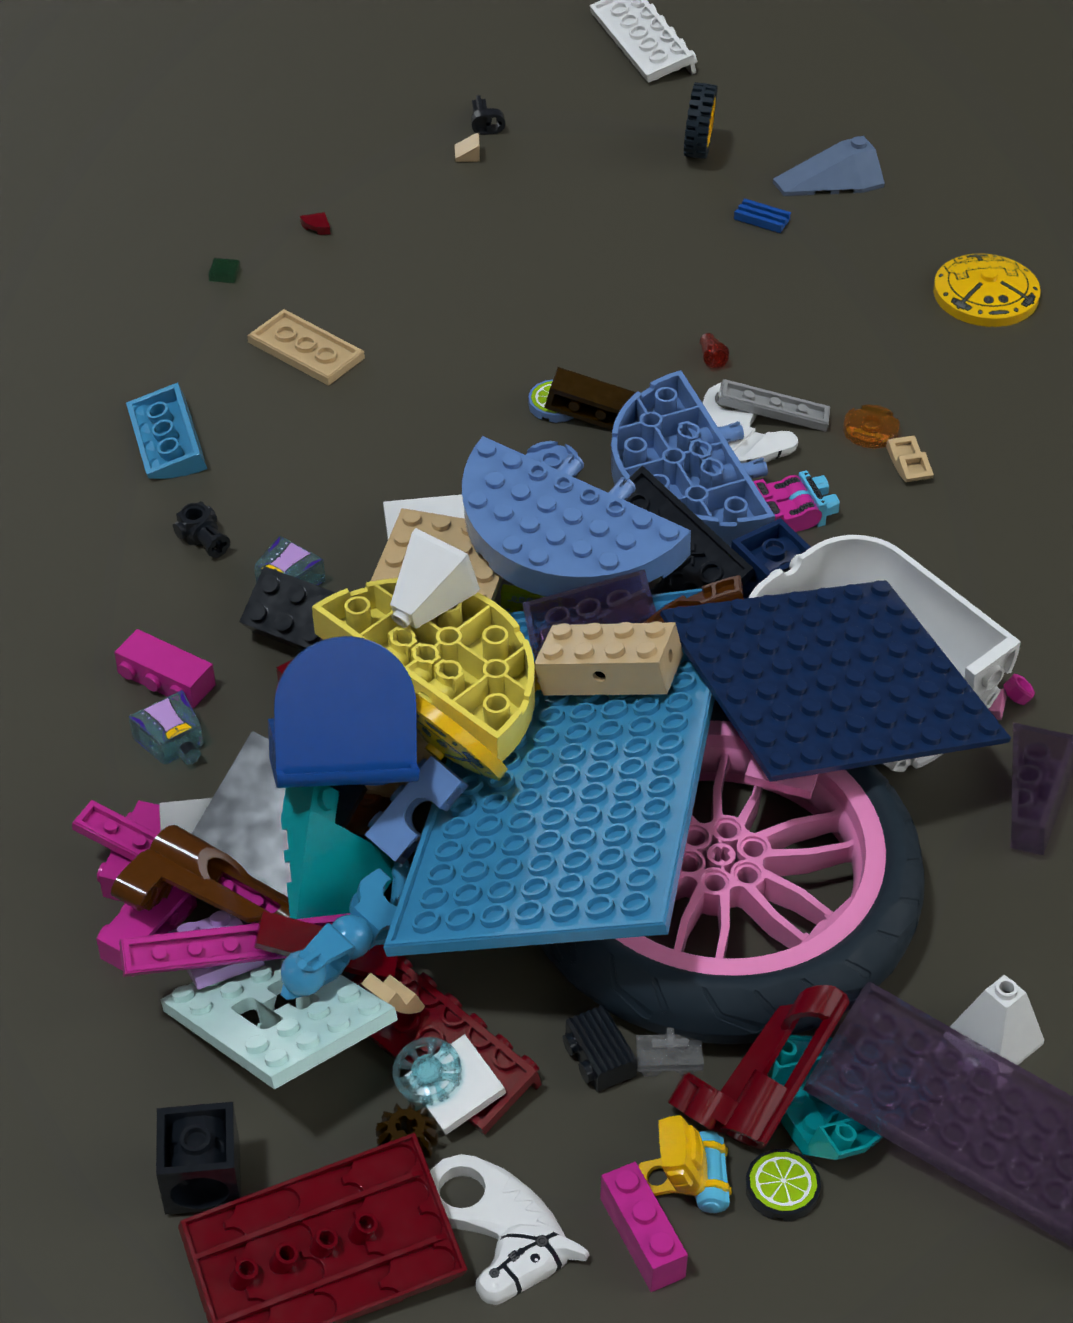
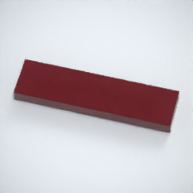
[254,911,398,982]

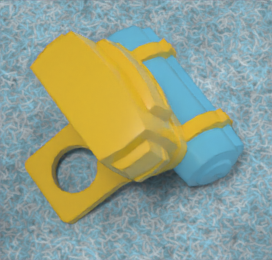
[639,1115,732,1213]

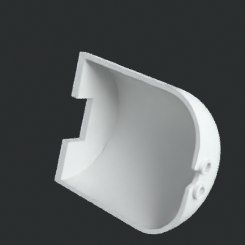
[749,535,1021,772]

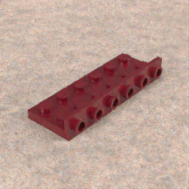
[351,956,542,1135]

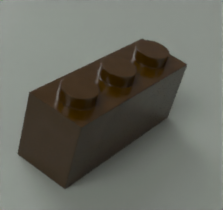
[544,367,636,430]

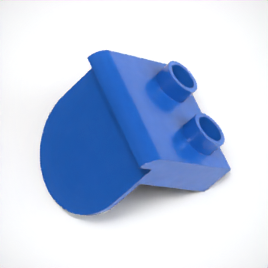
[268,636,420,788]

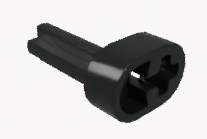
[471,95,506,135]

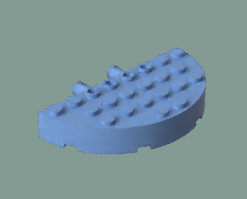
[611,370,775,547]
[462,436,691,601]

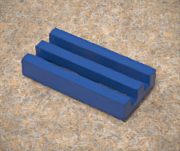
[734,198,791,233]

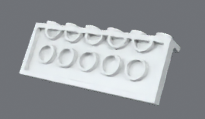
[589,0,697,83]

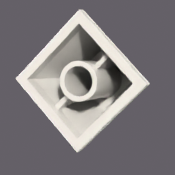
[390,528,480,629]
[942,975,1045,1084]

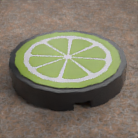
[745,1149,821,1221]

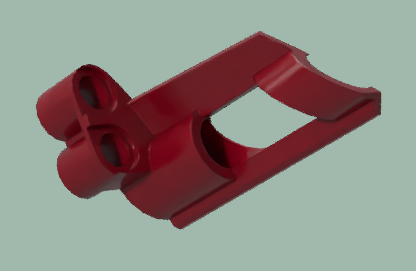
[668,985,850,1149]

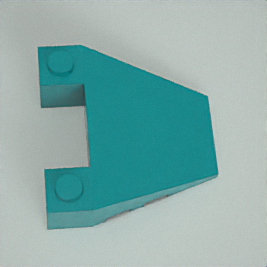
[281,786,395,919]

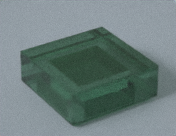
[208,258,240,283]

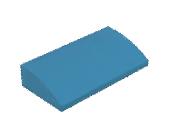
[126,382,208,479]

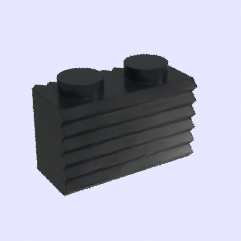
[562,1005,637,1092]

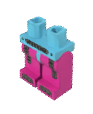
[753,470,840,532]

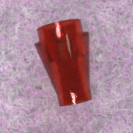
[700,333,729,368]

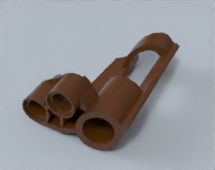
[111,825,290,923]

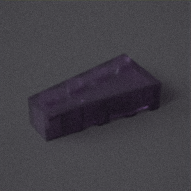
[522,569,656,660]
[1010,723,1073,855]

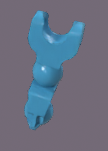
[281,868,397,1000]

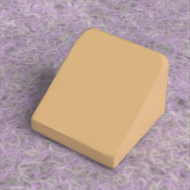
[455,133,480,162]

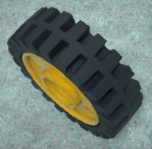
[684,82,718,159]

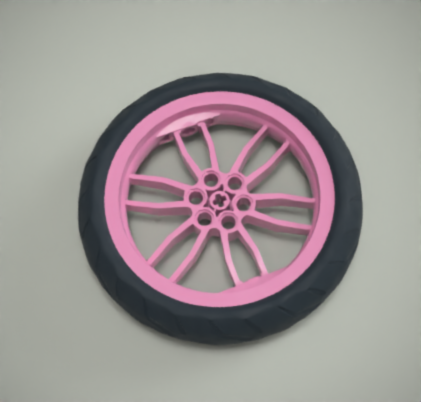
[540,702,925,1044]

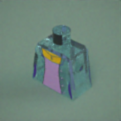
[252,536,325,592]
[129,690,203,765]

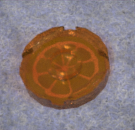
[843,404,900,449]

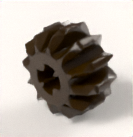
[375,1102,439,1158]

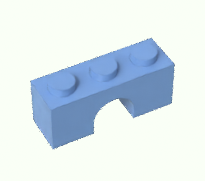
[365,756,469,864]

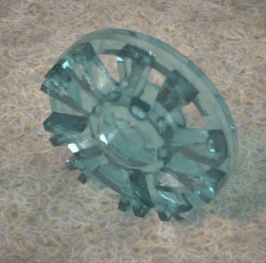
[393,1037,462,1106]

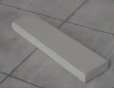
[718,379,830,432]

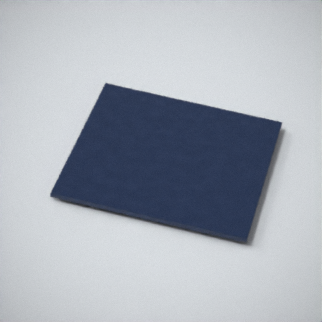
[660,580,1011,782]

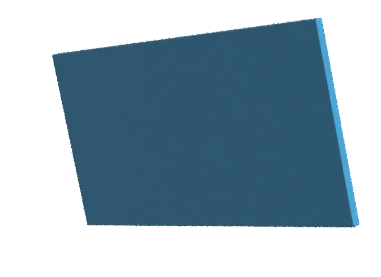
[383,588,715,957]

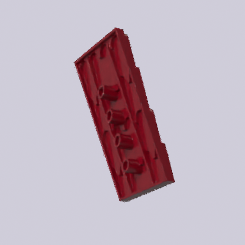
[178,1133,468,1323]

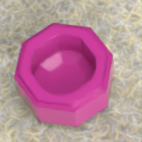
[1003,674,1035,706]

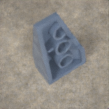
[773,136,885,196]

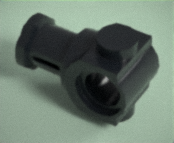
[173,501,230,558]

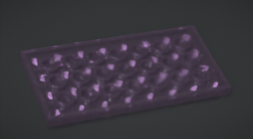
[803,982,1073,1247]

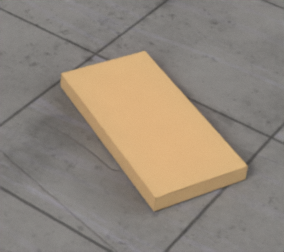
[247,309,365,386]

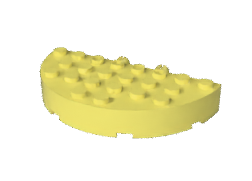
[312,578,535,761]

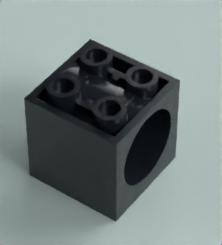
[156,1102,241,1215]

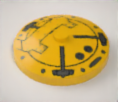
[933,254,1041,327]
[415,693,508,781]

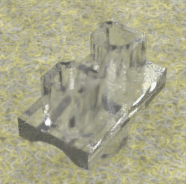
[636,1028,704,1077]

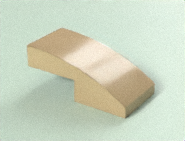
[886,435,934,482]
[361,973,425,1014]

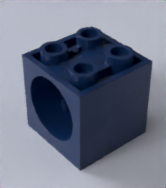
[731,518,811,599]

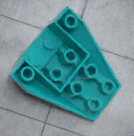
[767,1035,932,1160]

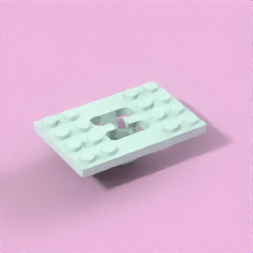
[160,958,398,1090]

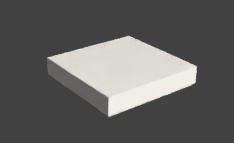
[404,1034,506,1135]

